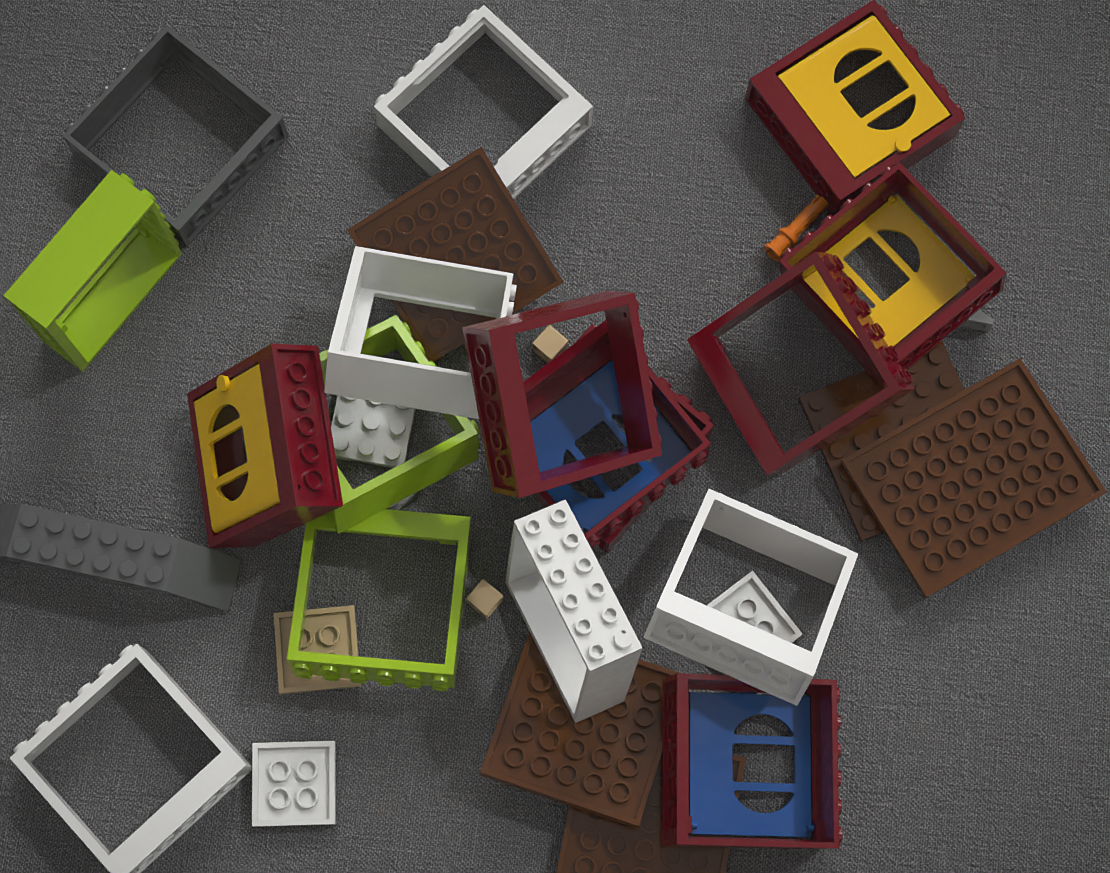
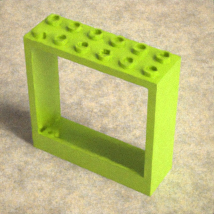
[3,170,182,372]
[319,315,480,534]
[287,509,472,691]

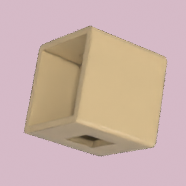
[532,325,568,363]
[466,579,504,620]

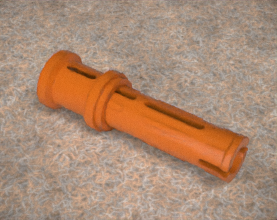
[763,195,829,262]

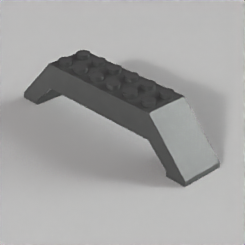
[0,504,242,612]

